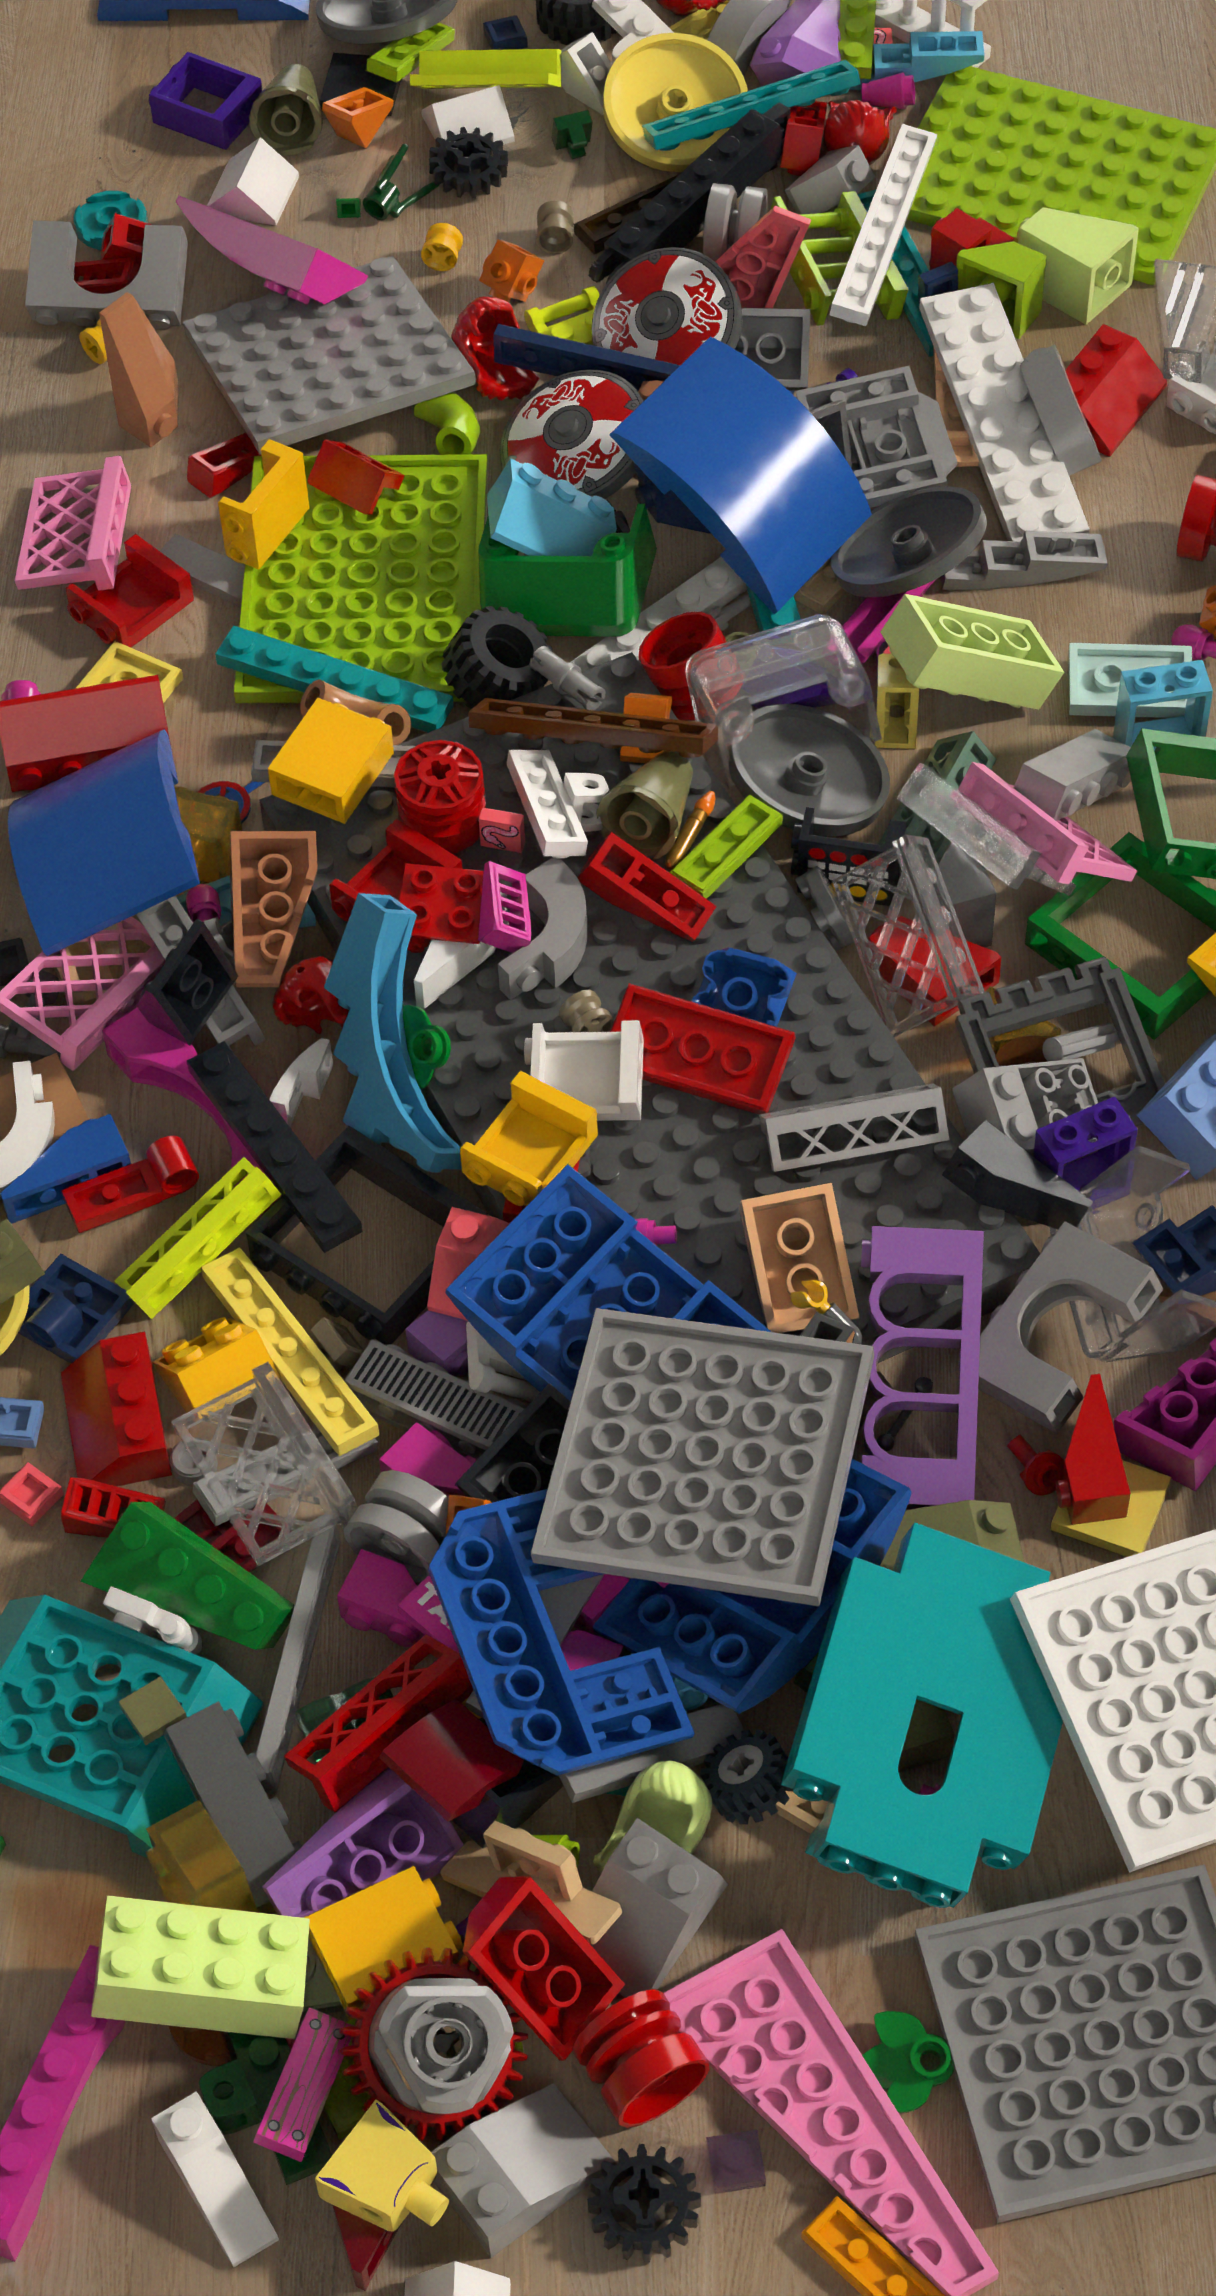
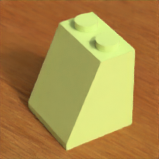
[1017,207,1139,325]

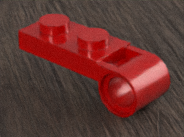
[61,1136,199,1233]

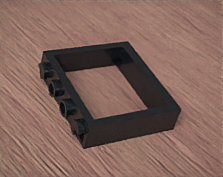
[246,1126,488,1346]

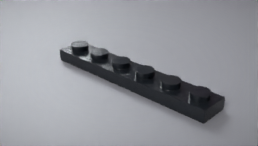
[187,1041,363,1253]

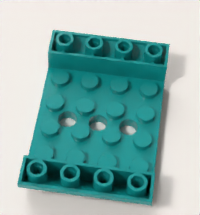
[0,1594,264,1870]

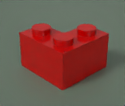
[929,208,1014,270]

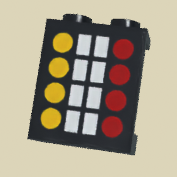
[791,807,907,907]

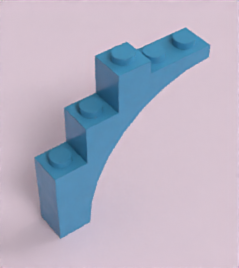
[324,893,462,1173]

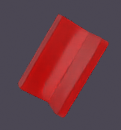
[307,439,405,515]

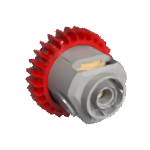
[338,1947,528,2141]

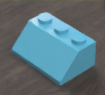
[487,458,617,556]

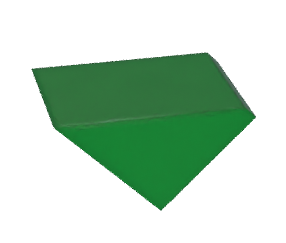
[336,198,361,218]

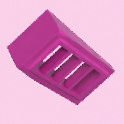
[478,861,531,953]

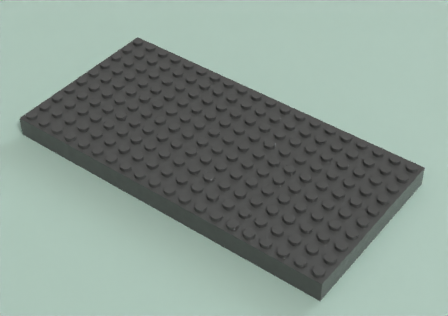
[259,652,1040,1364]

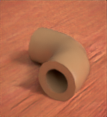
[300,679,411,745]

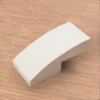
[269,1038,333,1127]

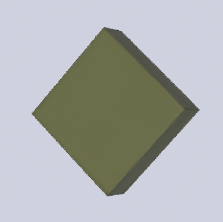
[119,1676,187,1746]

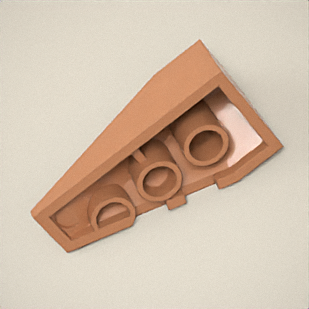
[99,292,179,448]
[229,831,318,987]

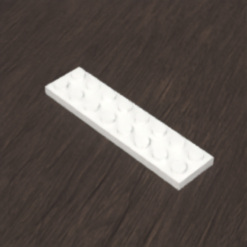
[919,283,1090,542]

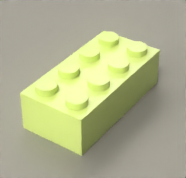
[880,594,1065,710]
[91,1896,310,2039]

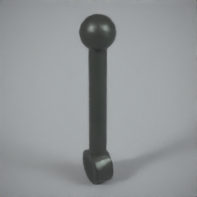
[876,1377,933,1452]

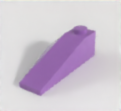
[750,0,841,86]
[262,1768,463,1918]

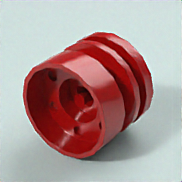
[1177,475,1216,562]
[638,612,744,721]
[394,740,486,853]
[573,1989,710,2128]

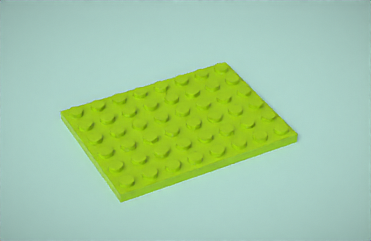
[907,66,1216,287]
[234,454,488,703]

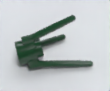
[362,143,440,220]

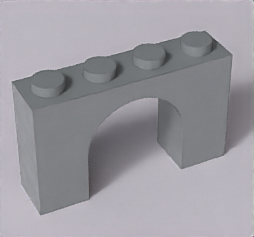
[25,220,188,329]
[958,1221,1163,1434]

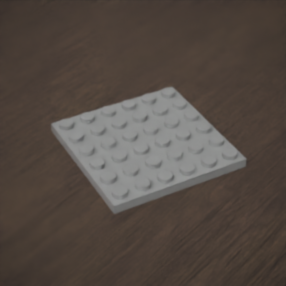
[183,256,476,454]
[531,1308,874,1606]
[915,1864,1216,2223]

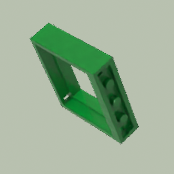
[1126,728,1216,879]
[1025,832,1216,1040]

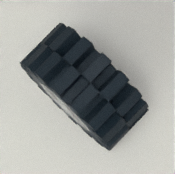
[700,1729,793,1824]

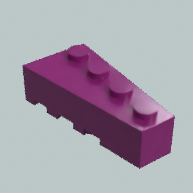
[1114,1338,1216,1491]

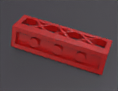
[284,1634,473,1813]

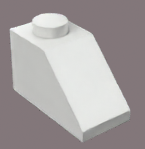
[561,32,612,115]

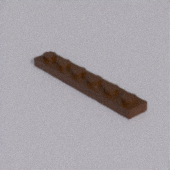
[468,698,718,758]

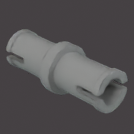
[529,646,606,710]

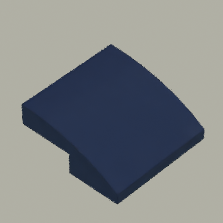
[1132,1205,1216,1300]

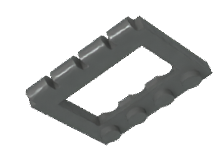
[955,956,1165,1127]

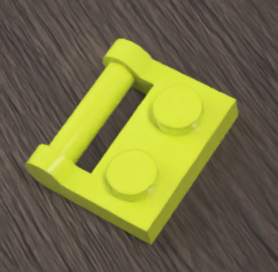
[524,286,600,345]

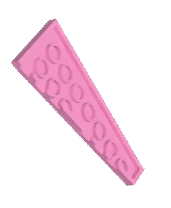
[664,1929,999,2296]

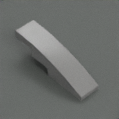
[940,531,1108,590]

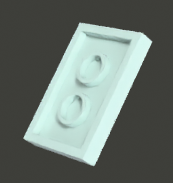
[1068,643,1192,718]

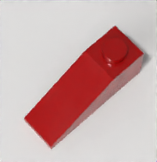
[780,101,827,176]
[577,832,717,942]
[1056,1373,1131,1525]

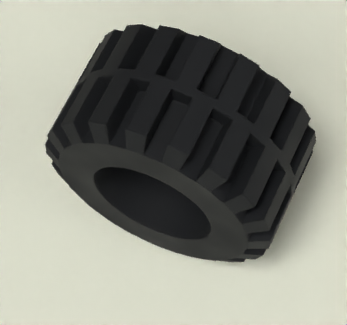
[536,0,617,45]
[442,606,553,709]

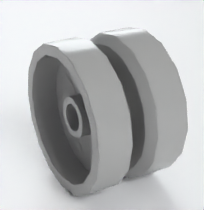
[703,183,768,262]
[343,1470,449,1586]

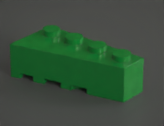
[80,1502,295,1650]

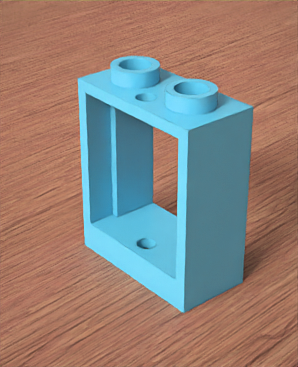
[1113,660,1213,751]

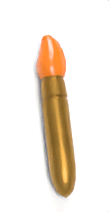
[665,791,715,870]

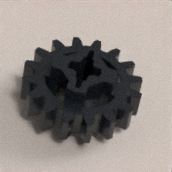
[429,127,508,198]
[587,2144,701,2263]

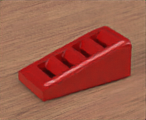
[74,257,140,294]
[187,433,261,498]
[61,1477,166,1538]

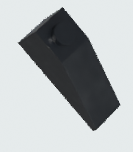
[942,1120,1093,1230]

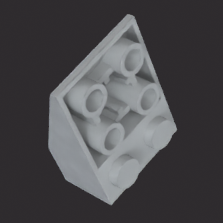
[952,1058,1098,1156]

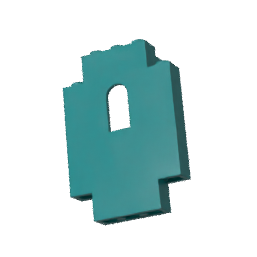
[781,1522,1063,1908]

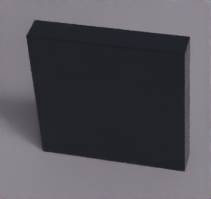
[320,52,401,116]

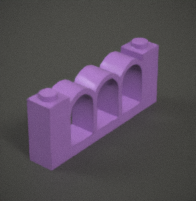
[861,1226,984,1510]

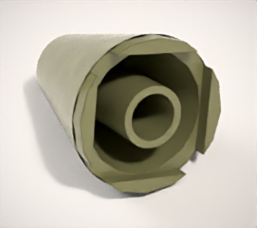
[249,64,323,155]
[596,751,693,860]

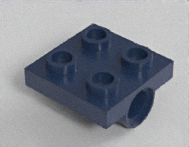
[18,1253,134,1364]

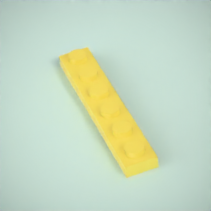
[201,1247,379,1457]

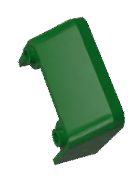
[478,504,657,637]

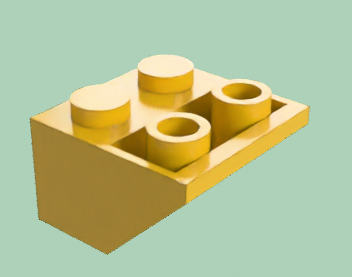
[152,1317,280,1422]

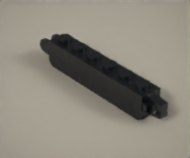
[588,103,791,284]

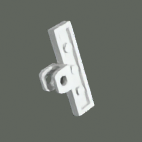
[592,0,674,65]
[507,750,609,859]

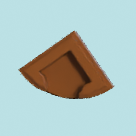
[169,2026,232,2066]

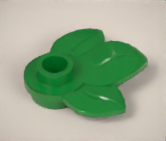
[402,1005,451,1090]
[862,2011,954,2113]

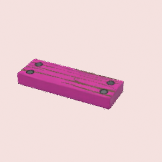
[253,2007,354,2162]

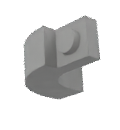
[707,0,791,75]
[1020,345,1102,476]
[498,857,587,1000]

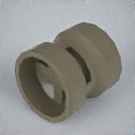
[536,201,574,254]

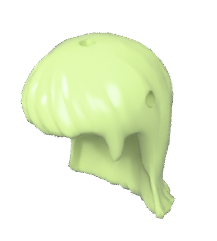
[593,1760,712,1873]

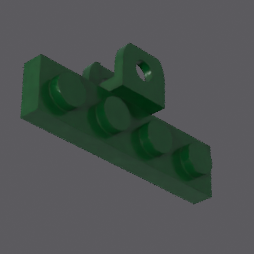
[199,2032,332,2185]

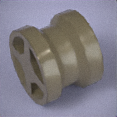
[559,990,614,1032]

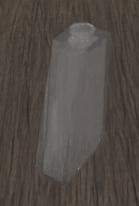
[1153,259,1216,383]

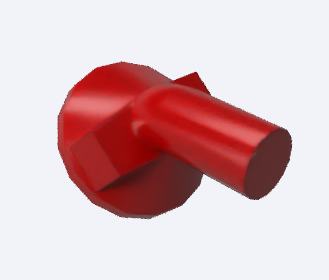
[1007,1434,1064,1496]

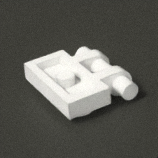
[103,1586,202,1655]

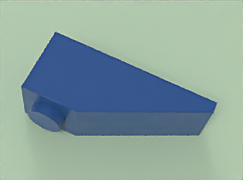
[0,1114,131,1224]

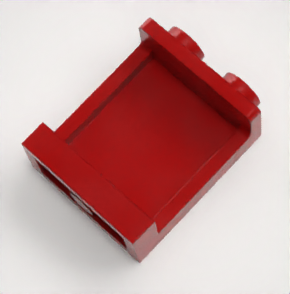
[66,534,194,648]
[329,819,462,921]

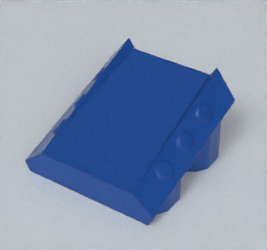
[692,947,797,1027]

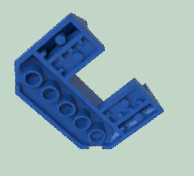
[428,1489,695,1776]

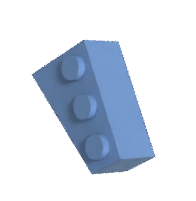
[1137,1033,1216,1180]

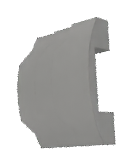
[796,366,957,510]

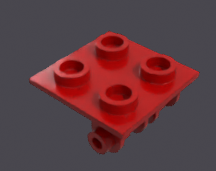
[399,863,484,953]

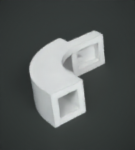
[0,1061,55,1200]

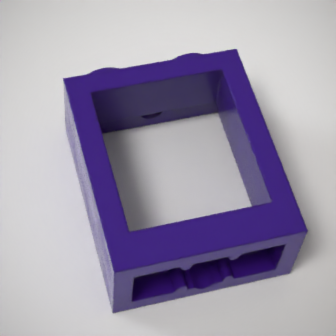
[149,52,262,150]
[1033,1096,1138,1206]

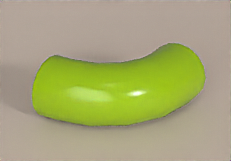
[414,392,480,455]

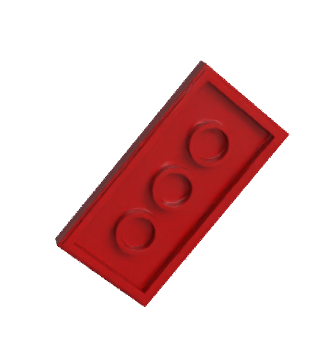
[610,983,796,1115]

